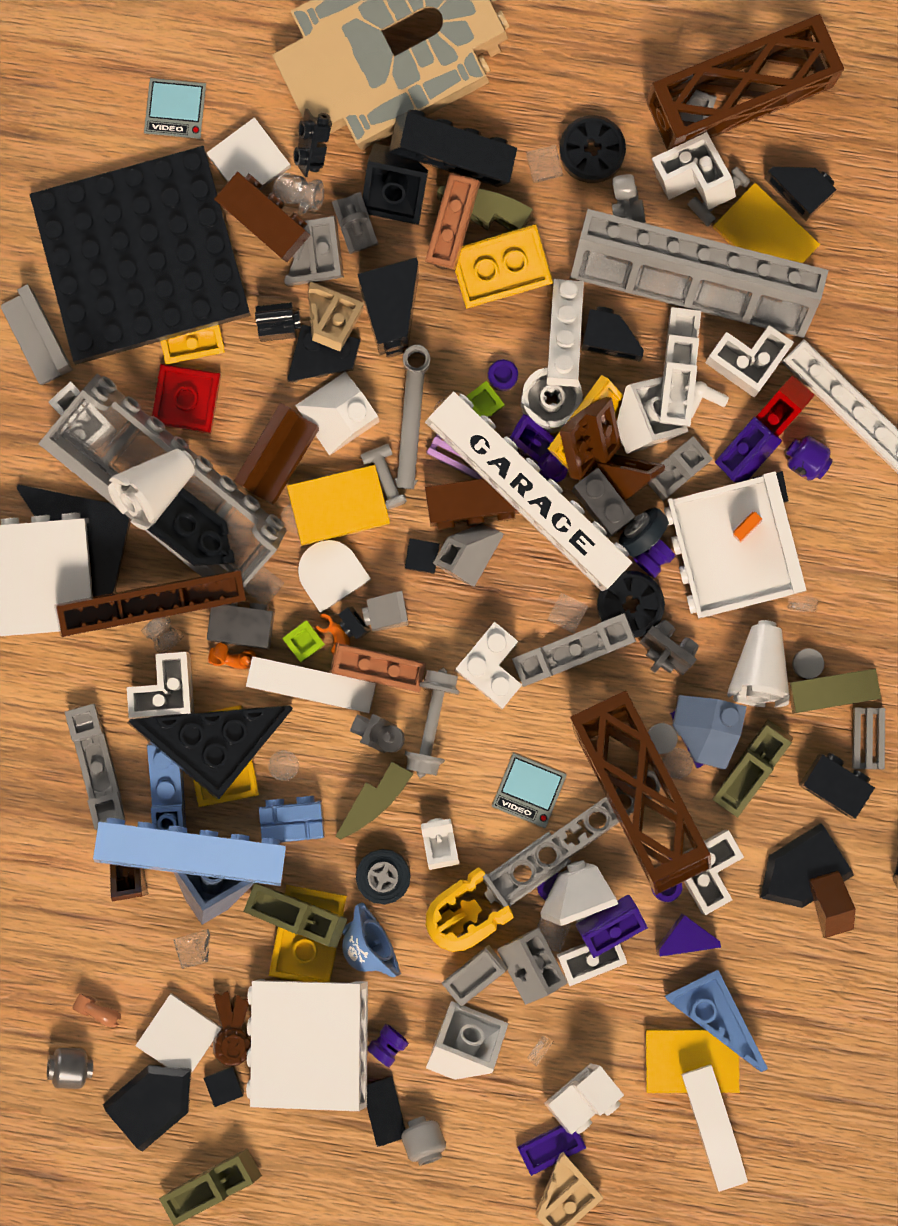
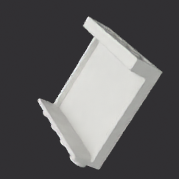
[664,471,806,619]
[0,513,93,636]
[246,979,368,1111]

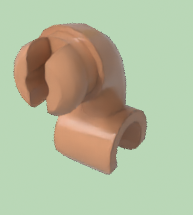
[73,994,121,1027]

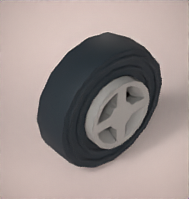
[618,507,669,557]
[355,849,411,905]

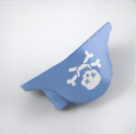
[342,903,401,977]

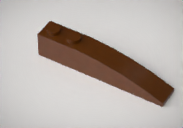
[54,570,246,637]

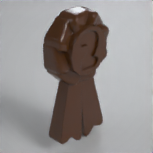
[213,991,251,1066]

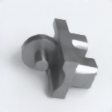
[332,192,378,254]
[639,620,699,675]
[350,714,405,753]

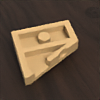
[308,282,364,351]
[535,1152,604,1226]

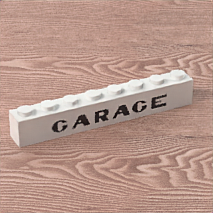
[425,391,632,591]

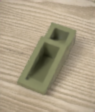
[437,186,533,231]
[788,669,881,714]
[713,720,793,818]
[335,762,413,839]
[243,883,347,948]
[159,1149,262,1226]

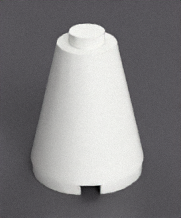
[108,449,195,530]
[727,620,790,708]

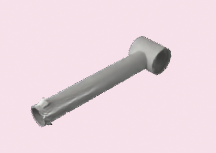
[394,345,430,489]

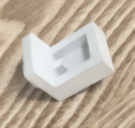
[421,818,459,870]

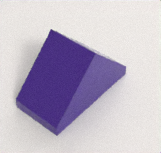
[509,414,555,465]
[656,913,721,957]

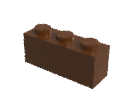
[214,171,310,262]
[425,478,520,530]

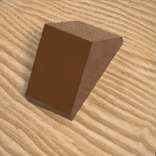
[597,454,665,502]
[110,864,148,902]
[809,871,856,938]

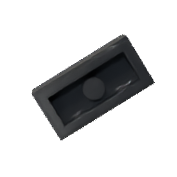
[367,1076,406,1147]

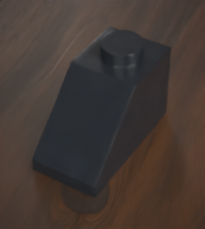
[764,167,837,221]
[581,307,644,362]

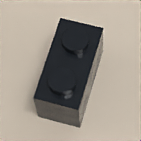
[799,753,875,819]

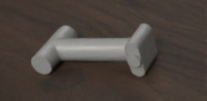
[687,167,750,227]
[360,444,407,510]

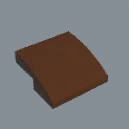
[559,397,621,480]

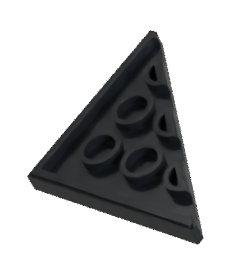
[17,484,131,597]
[127,705,293,799]

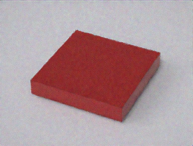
[152,364,221,434]

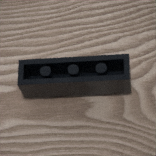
[389,110,517,187]

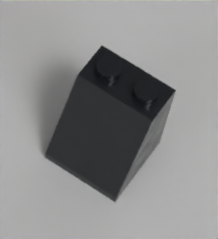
[357,257,419,357]

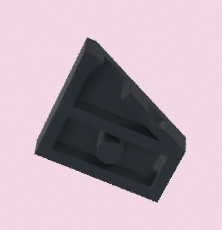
[287,324,361,383]

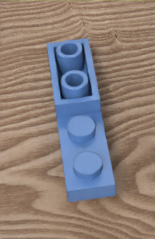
[147,743,186,831]

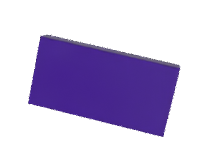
[517,1125,586,1176]

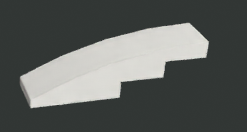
[659,307,701,427]
[246,656,376,713]
[681,1065,748,1192]

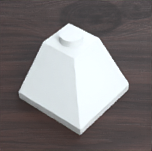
[295,372,379,456]
[617,377,689,454]
[540,860,618,926]
[426,1001,509,1080]

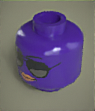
[785,435,833,481]

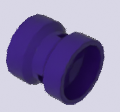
[633,539,676,578]
[367,1024,409,1068]

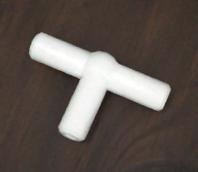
[691,381,729,418]

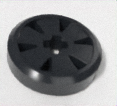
[559,115,626,183]
[597,571,665,638]

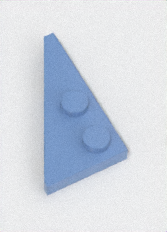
[665,970,768,1072]

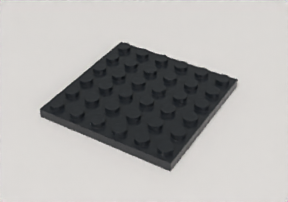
[29,146,251,365]

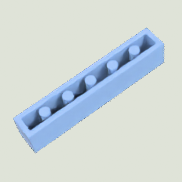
[93,818,286,886]

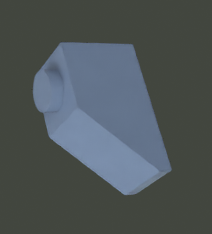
[672,695,747,770]
[173,872,255,925]

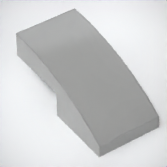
[648,436,712,501]

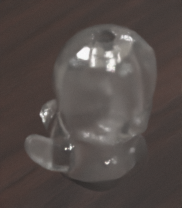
[273,173,324,215]

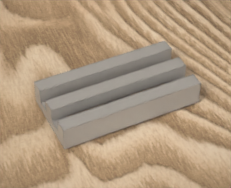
[852,707,885,769]

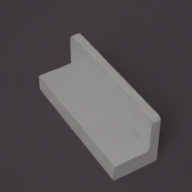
[1,284,73,385]

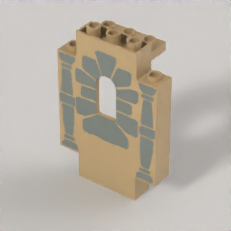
[272,0,509,150]

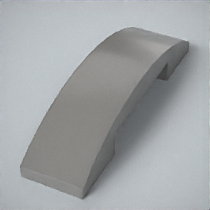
[512,613,637,687]
[65,704,126,830]

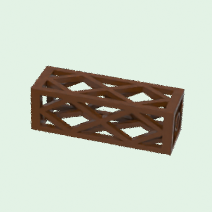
[646,14,844,151]
[570,690,712,895]

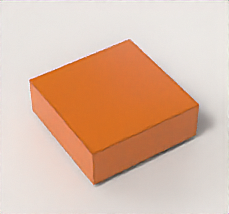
[733,512,762,543]

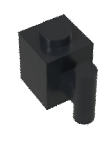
[255,302,301,342]

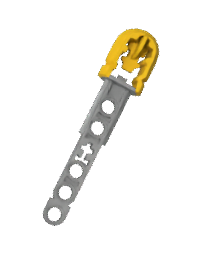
[425,770,661,952]

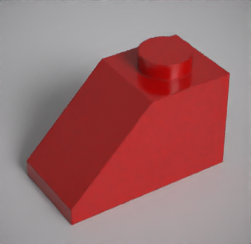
[756,375,815,437]

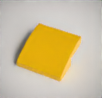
[160,325,225,364]

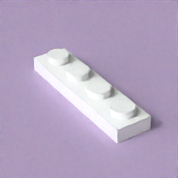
[547,279,584,387]

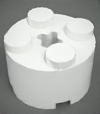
[521,368,583,433]

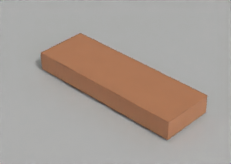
[425,173,481,270]
[330,643,426,693]

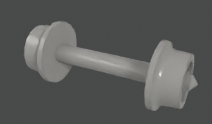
[405,667,459,778]

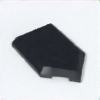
[147,488,235,566]
[759,823,854,908]
[103,1064,192,1152]

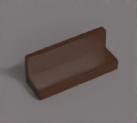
[234,403,319,505]

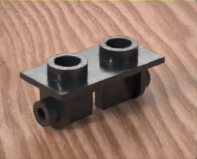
[293,109,332,177]

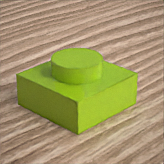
[466,381,505,418]
[282,620,325,663]

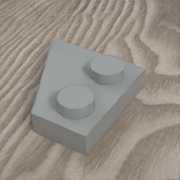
[284,216,344,286]

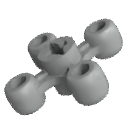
[612,174,646,223]

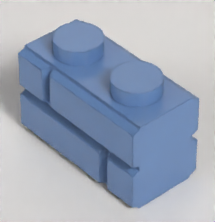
[259,796,325,842]

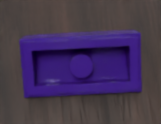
[715,416,782,483]
[576,895,648,958]

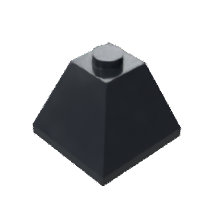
[362,143,428,225]

